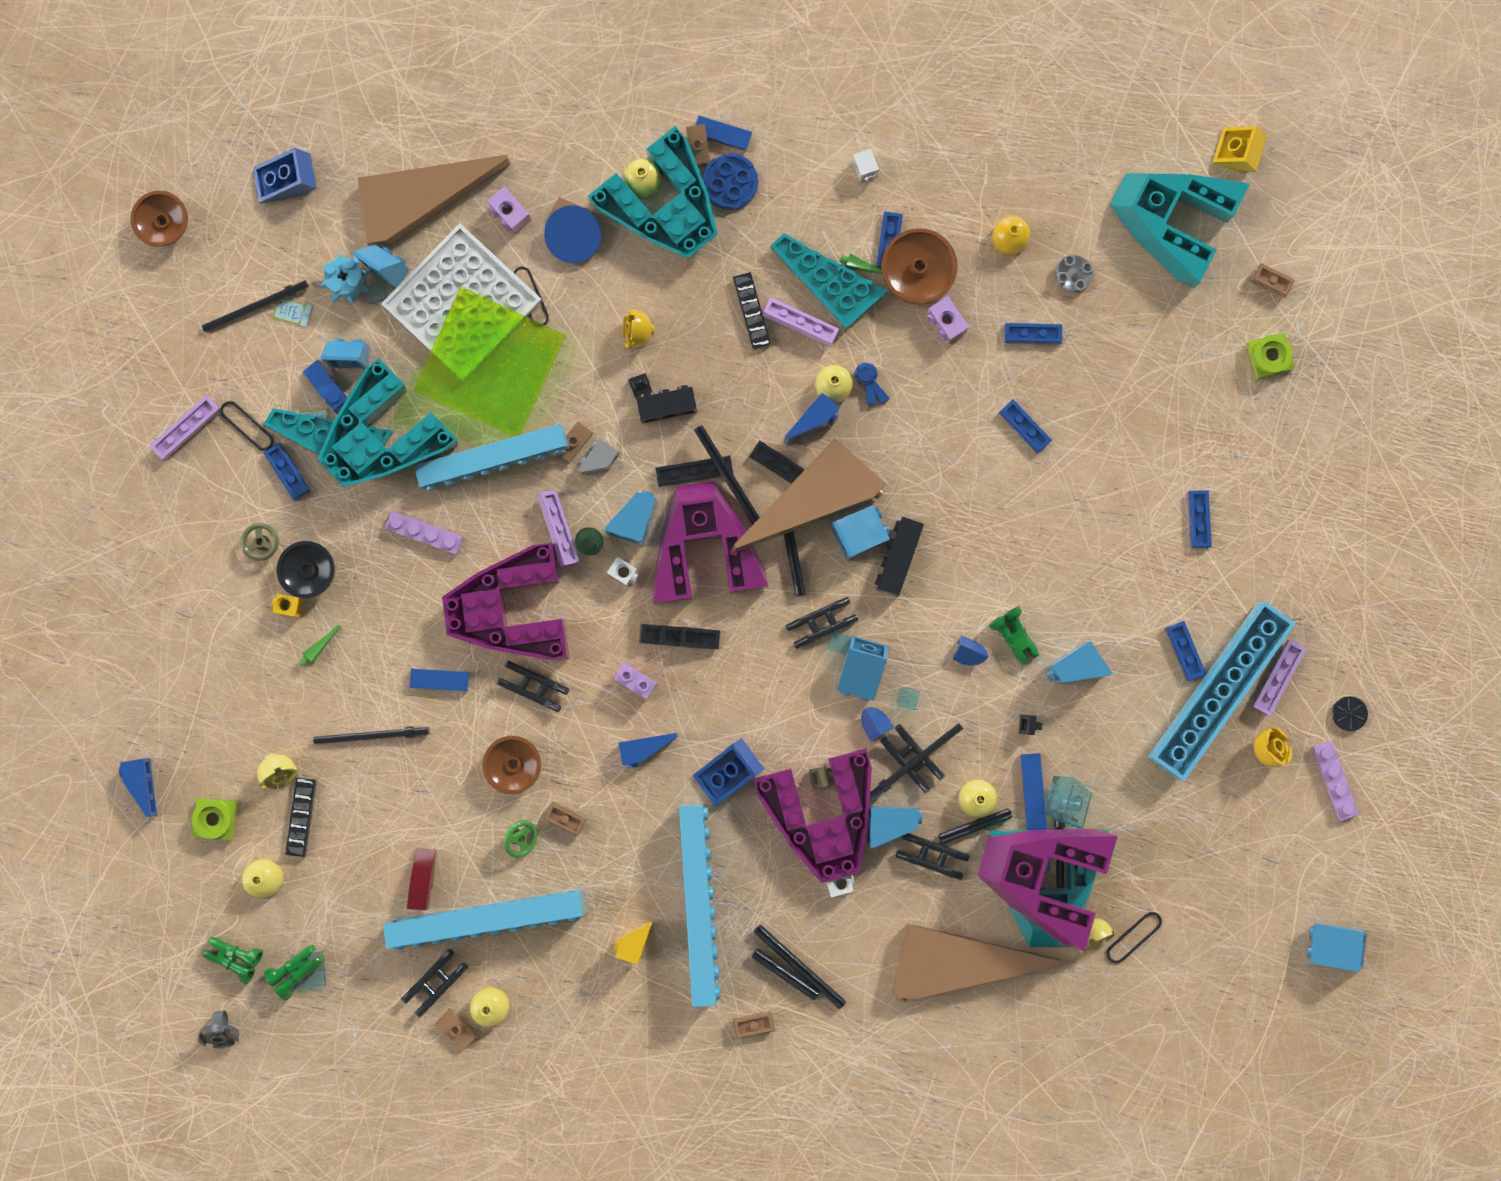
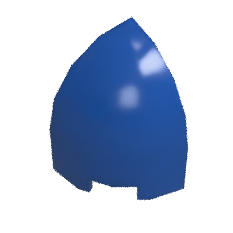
[952,635,989,666]
[861,707,894,742]

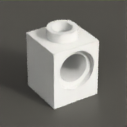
[852,149,879,182]
[607,557,638,587]
[826,875,856,898]

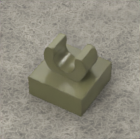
[809,767,834,789]

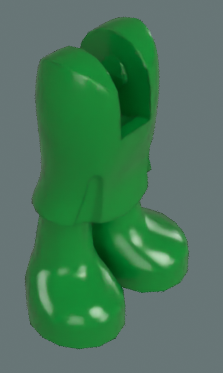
[988,606,1039,665]
[202,937,263,985]
[264,945,325,1001]

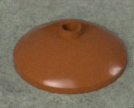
[130,190,188,247]
[483,736,541,794]

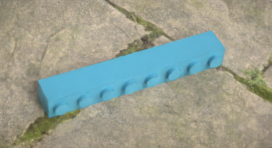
[414,424,570,491]

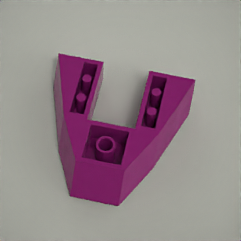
[652,481,768,605]
[442,543,570,660]
[754,748,872,883]
[977,829,1118,952]

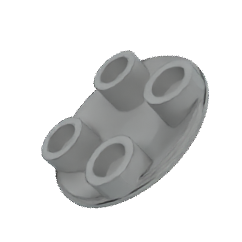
[1055,255,1093,292]

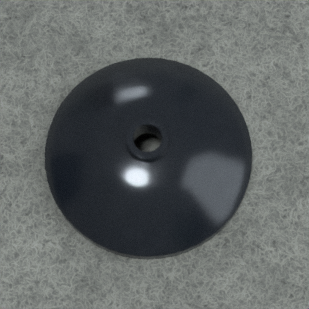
[276,541,335,598]

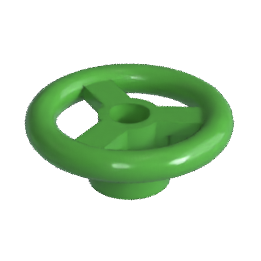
[504,820,537,858]

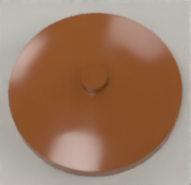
[881,228,958,305]

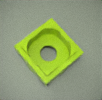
[1246,333,1295,380]
[192,798,237,840]

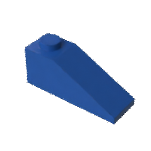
[303,360,348,414]
[619,733,678,768]
[119,758,157,817]

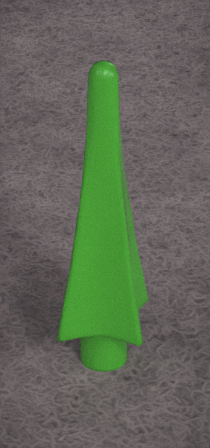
[839,253,882,275]
[300,625,341,666]

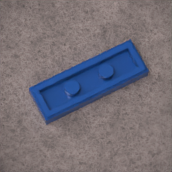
[695,116,752,151]
[876,211,903,269]
[1004,323,1062,344]
[999,399,1052,454]
[264,443,311,501]
[1188,490,1212,548]
[1165,621,1206,681]
[409,668,469,691]

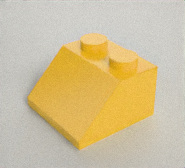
[1213,126,1267,172]
[613,921,653,965]

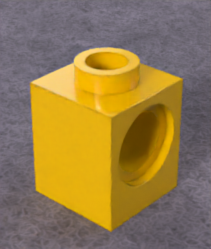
[271,594,304,618]

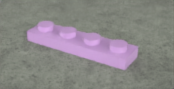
[762,297,839,347]
[150,395,221,461]
[537,490,580,567]
[384,511,464,555]
[1251,639,1306,716]
[1311,741,1359,821]

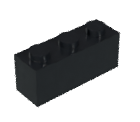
[636,385,697,424]

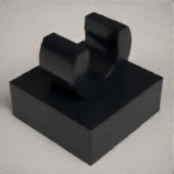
[628,373,653,398]
[1018,714,1043,735]

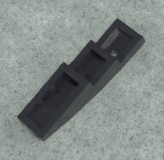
[639,624,720,650]

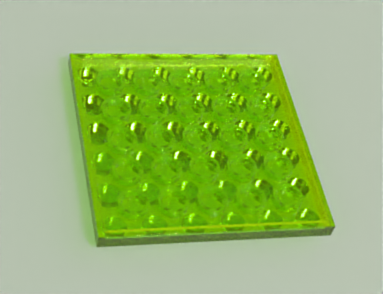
[413,286,566,437]

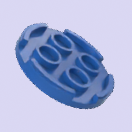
[702,153,758,210]
[544,205,601,263]

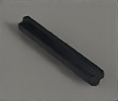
[784,531,806,596]
[938,808,1012,844]
[752,949,819,1001]

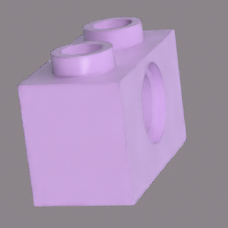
[487,186,531,234]
[927,296,969,343]
[614,663,658,699]

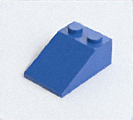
[253,148,317,203]
[784,393,840,445]
[692,738,765,806]

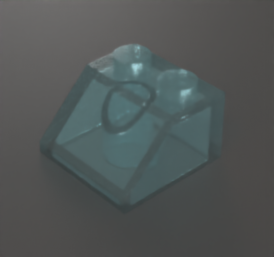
[1044,776,1092,829]

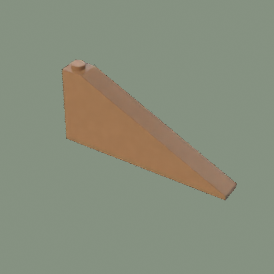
[358,155,510,249]
[732,438,886,553]
[892,923,1062,1002]

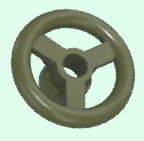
[240,523,279,561]

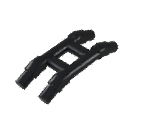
[786,597,858,649]
[497,660,569,713]
[880,724,945,793]
[896,833,969,880]
[401,949,468,1018]

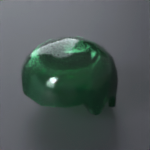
[575,527,604,556]

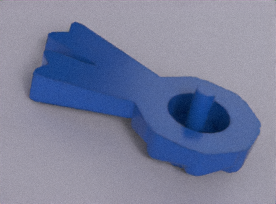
[854,362,890,405]

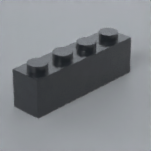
[874,516,924,598]

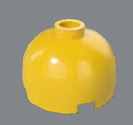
[992,216,1030,256]
[622,310,654,348]
[1253,727,1292,767]

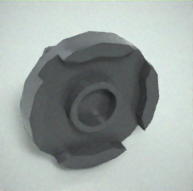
[198,1010,240,1048]

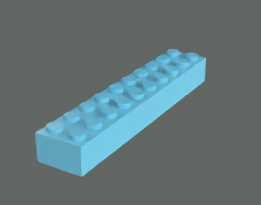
[1147,601,1296,781]
[679,803,721,1007]
[383,889,586,951]

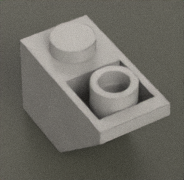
[578,439,620,475]

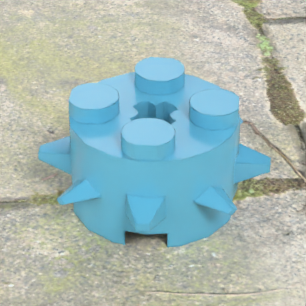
[320,254,371,304]

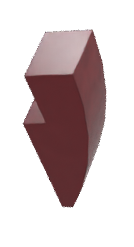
[406,848,436,911]

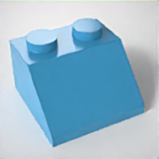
[353,245,410,288]
[321,339,370,369]

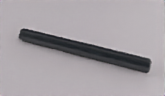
[694,425,760,525]
[754,925,846,1009]

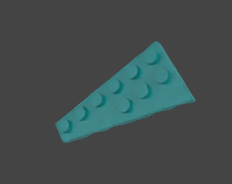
[770,233,888,329]
[263,408,393,456]

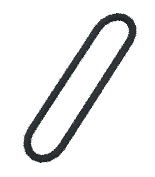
[513,266,549,327]
[220,401,273,451]
[1107,912,1162,964]

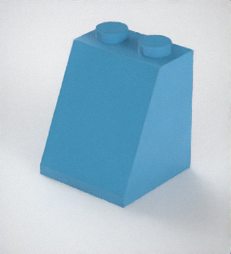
[604,491,658,546]
[831,505,891,561]
[837,636,888,701]
[1045,641,1113,684]
[868,806,922,848]
[1307,923,1367,972]

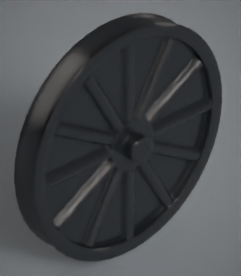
[1332,696,1368,731]

